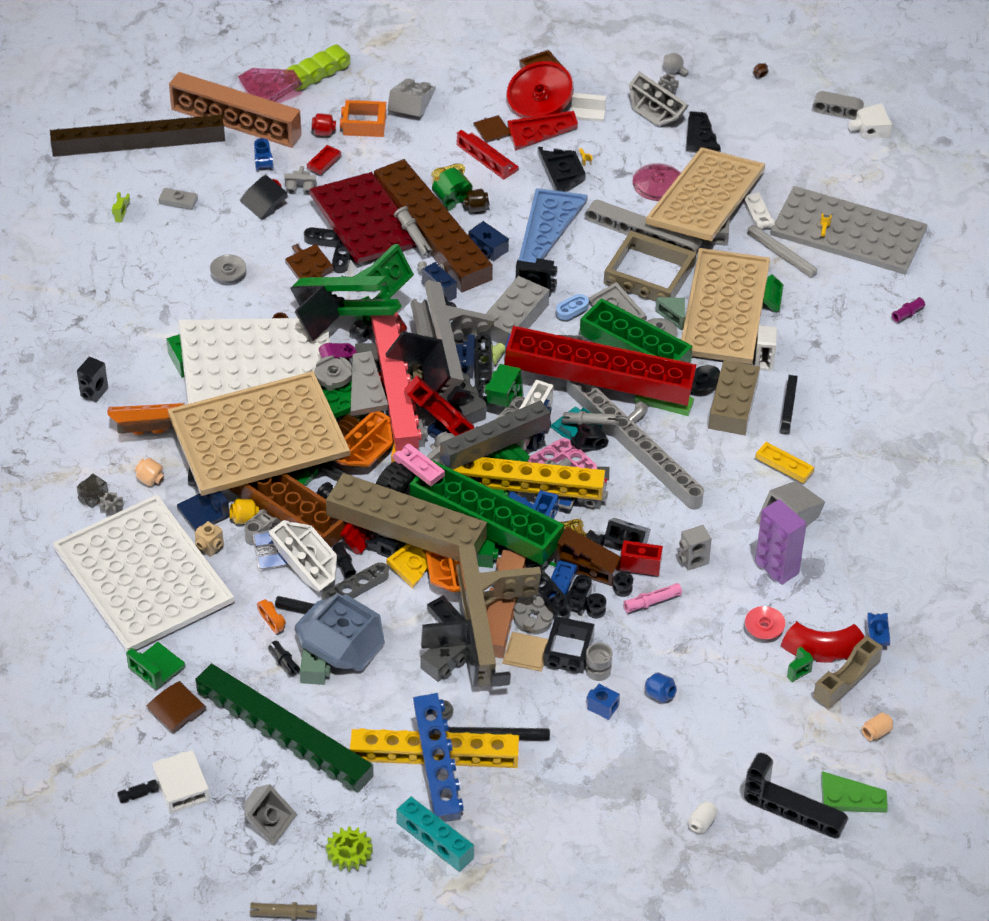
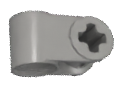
[244,509,280,545]

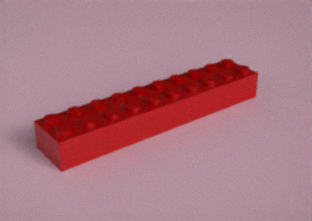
[504,326,697,406]

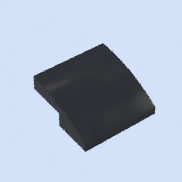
[240,174,288,220]

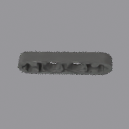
[321,562,389,600]

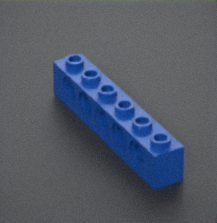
[413,693,464,822]

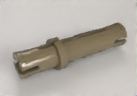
[250,902,317,920]

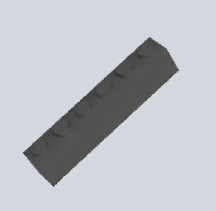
[440,400,551,470]

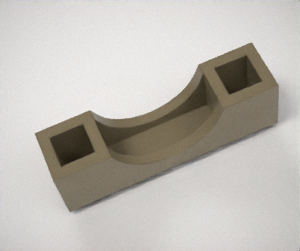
[813,636,883,709]

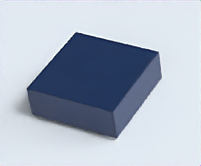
[427,419,451,439]

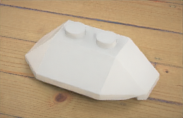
[268,520,337,592]

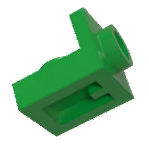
[787,647,813,682]

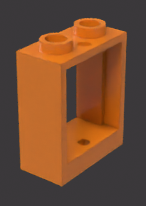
[340,100,387,137]

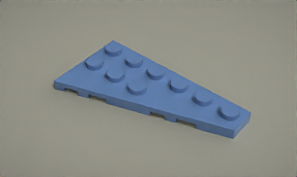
[519,188,588,263]

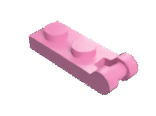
[393,444,445,486]

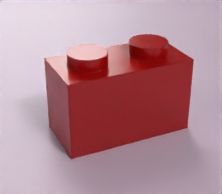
[620,540,663,576]

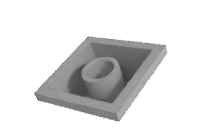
[244,784,297,845]

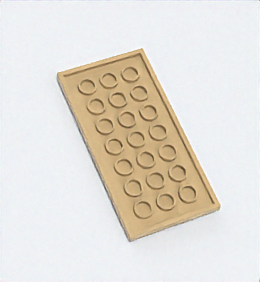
[646,147,765,241]
[681,248,770,364]

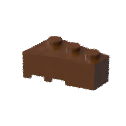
[557,526,621,586]

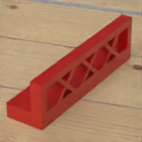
[457,130,519,180]

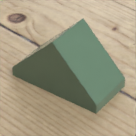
[656,297,685,331]

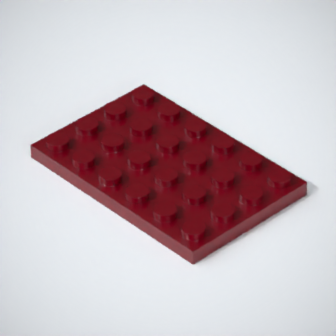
[309,172,417,264]

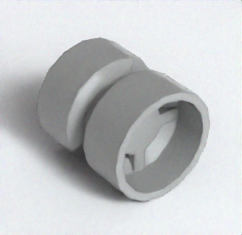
[585,643,613,681]

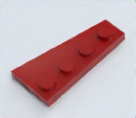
[507,111,578,151]

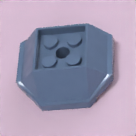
[294,593,385,671]

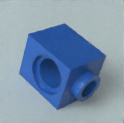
[586,683,620,720]

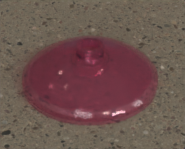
[632,163,681,201]

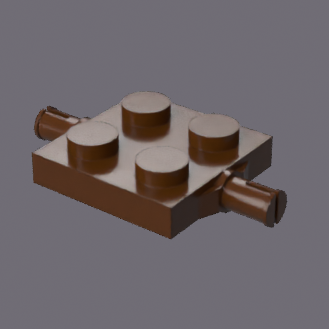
[285,244,334,280]

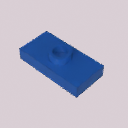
[549,560,578,598]

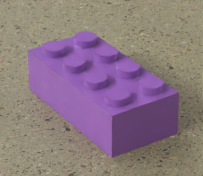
[755,499,807,585]

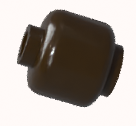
[463,188,490,213]

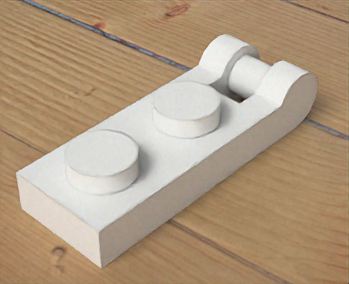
[742,193,775,230]

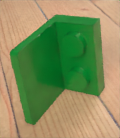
[126,642,185,689]

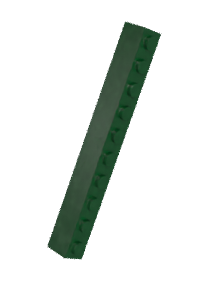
[195,663,374,793]

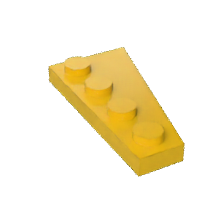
[386,544,428,589]

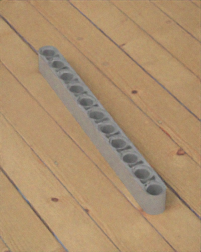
[566,380,704,510]

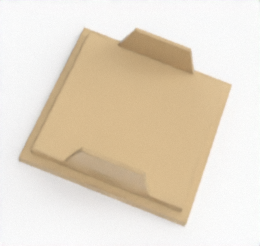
[502,632,548,672]

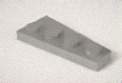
[351,351,388,416]

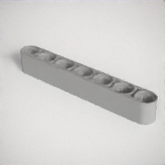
[585,200,702,253]

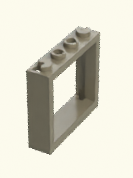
[604,231,696,302]

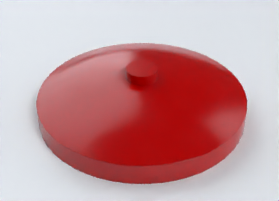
[507,61,574,118]

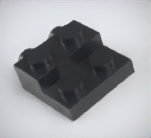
[515,258,558,297]

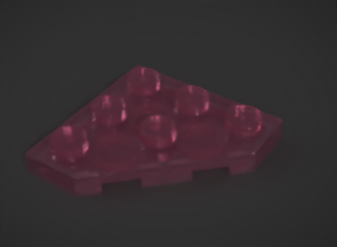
[238,68,303,102]

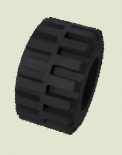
[376,461,417,496]

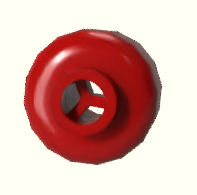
[311,113,336,136]

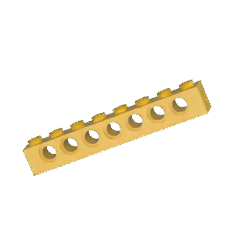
[454,457,605,500]
[350,728,519,768]

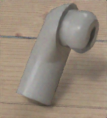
[628,401,648,423]

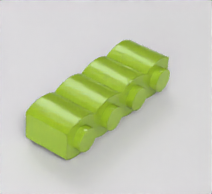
[284,44,350,91]

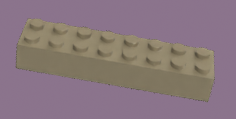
[326,473,487,562]

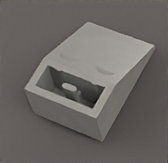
[387,79,436,117]

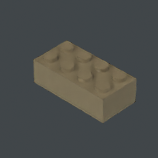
[708,360,760,435]

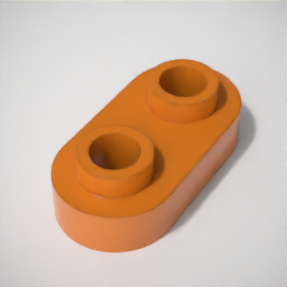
[257,599,286,634]

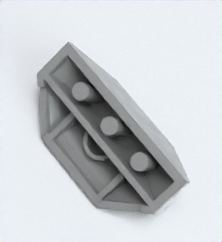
[629,71,689,127]

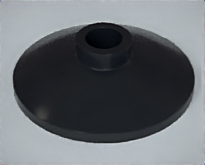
[691,365,720,391]

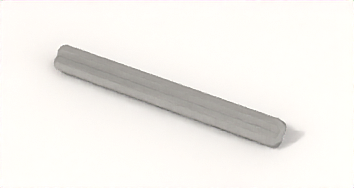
[747,225,818,277]

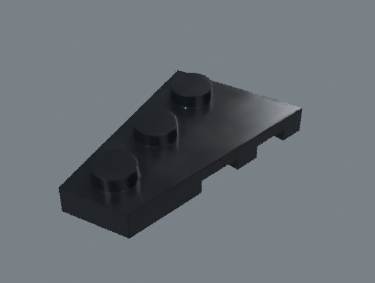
[686,111,721,152]

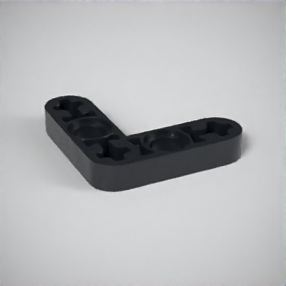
[304,227,351,273]

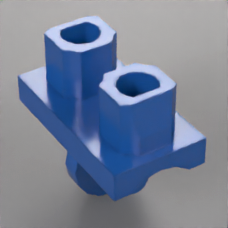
[867,613,890,649]

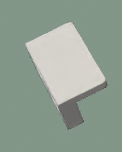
[571,93,606,122]

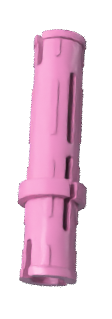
[623,583,682,613]

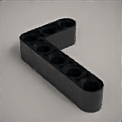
[744,753,848,838]

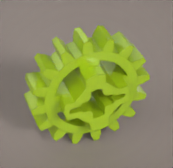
[326,826,373,871]

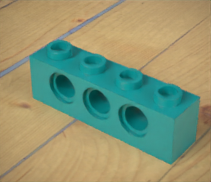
[396,796,474,872]

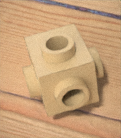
[194,521,224,557]

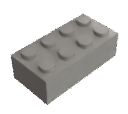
[486,276,550,347]

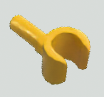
[579,148,593,166]
[820,213,832,237]

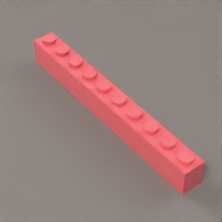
[370,312,422,451]

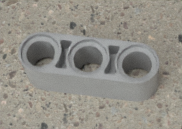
[812,91,864,120]

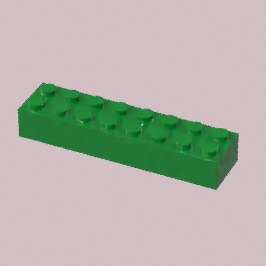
[410,459,564,565]

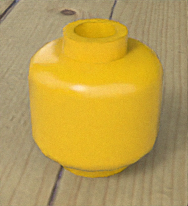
[229,499,259,524]

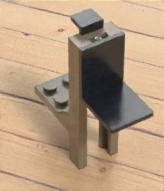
[421,545,541,687]

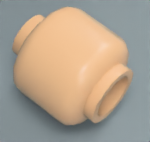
[135,458,165,486]

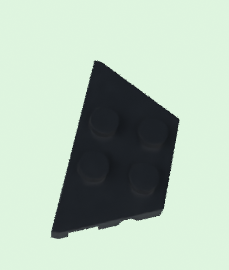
[538,146,586,192]

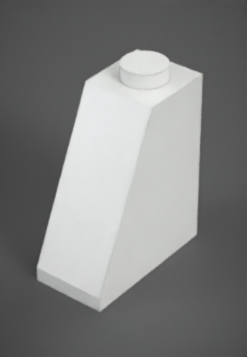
[755,325,777,372]

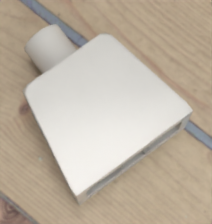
[849,104,892,138]

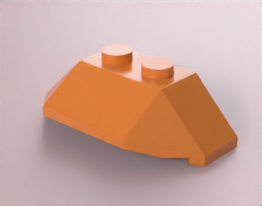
[107,403,185,435]
[334,411,393,467]
[426,550,460,592]

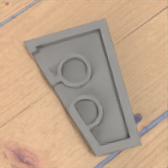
[588,282,647,321]

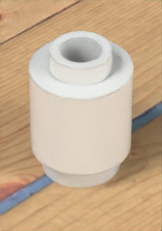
[688,801,718,833]

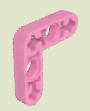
[527,438,597,469]

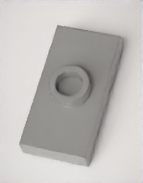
[158,188,198,210]

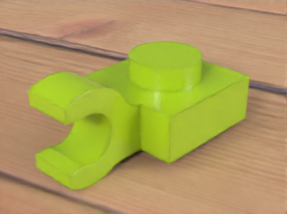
[112,192,130,223]

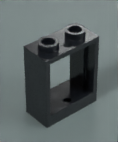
[544,616,595,674]

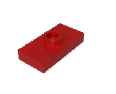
[307,145,341,175]

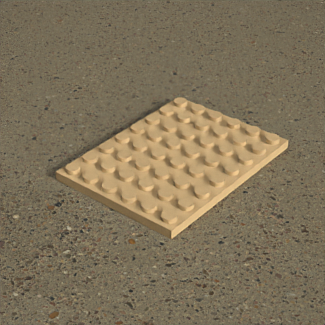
[168,371,350,496]

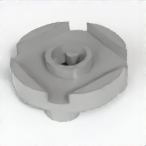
[314,356,352,391]
[514,596,554,635]

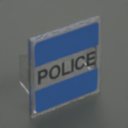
[252,530,290,571]

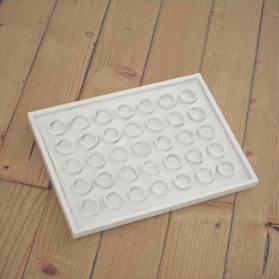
[179,318,335,404]
[53,495,235,651]

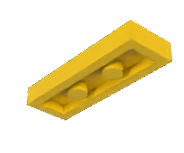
[755,442,815,483]

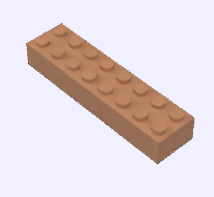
[169,72,302,148]

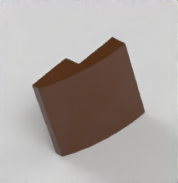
[146,681,206,734]

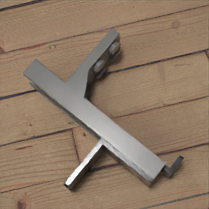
[385,280,495,406]

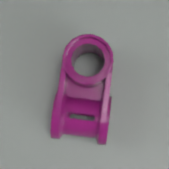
[318,343,356,361]

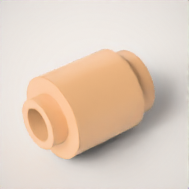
[861,712,893,741]

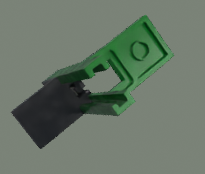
[290,244,414,341]

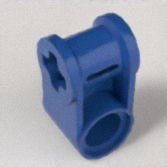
[254,138,273,170]

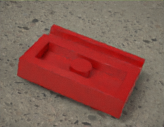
[340,523,372,554]

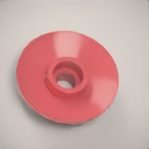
[745,606,785,639]

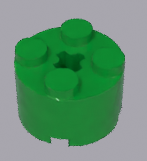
[432,168,473,210]

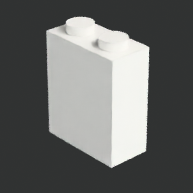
[152,750,210,814]

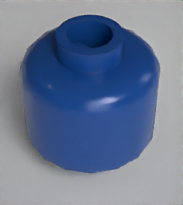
[645,672,677,702]

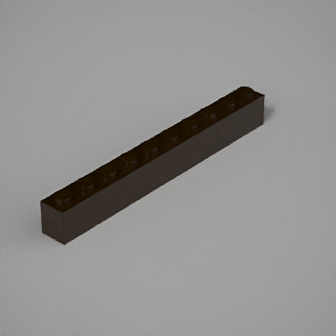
[50,114,225,157]

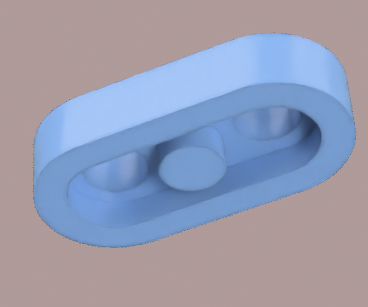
[556,294,589,320]

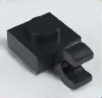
[365,532,398,558]

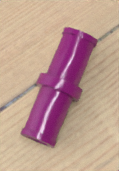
[891,297,925,322]

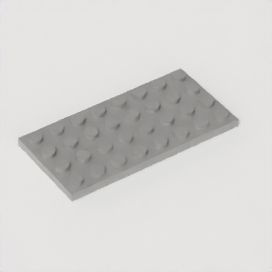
[770,186,928,275]

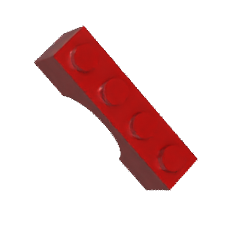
[404,375,475,436]

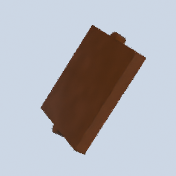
[473,115,510,143]

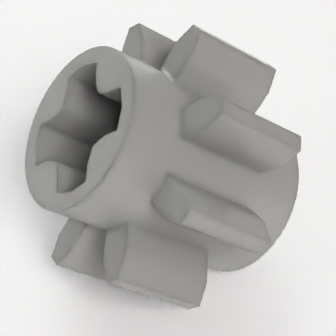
[658,74,679,94]
[99,492,124,516]

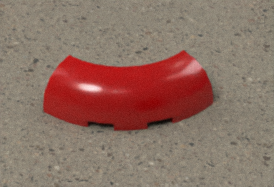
[781,621,865,663]

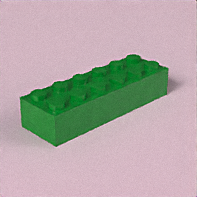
[579,298,693,363]

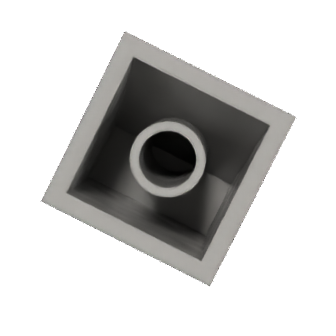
[756,481,825,527]

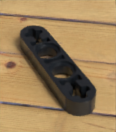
[475,333,494,402]
[780,374,798,433]
[525,562,572,616]

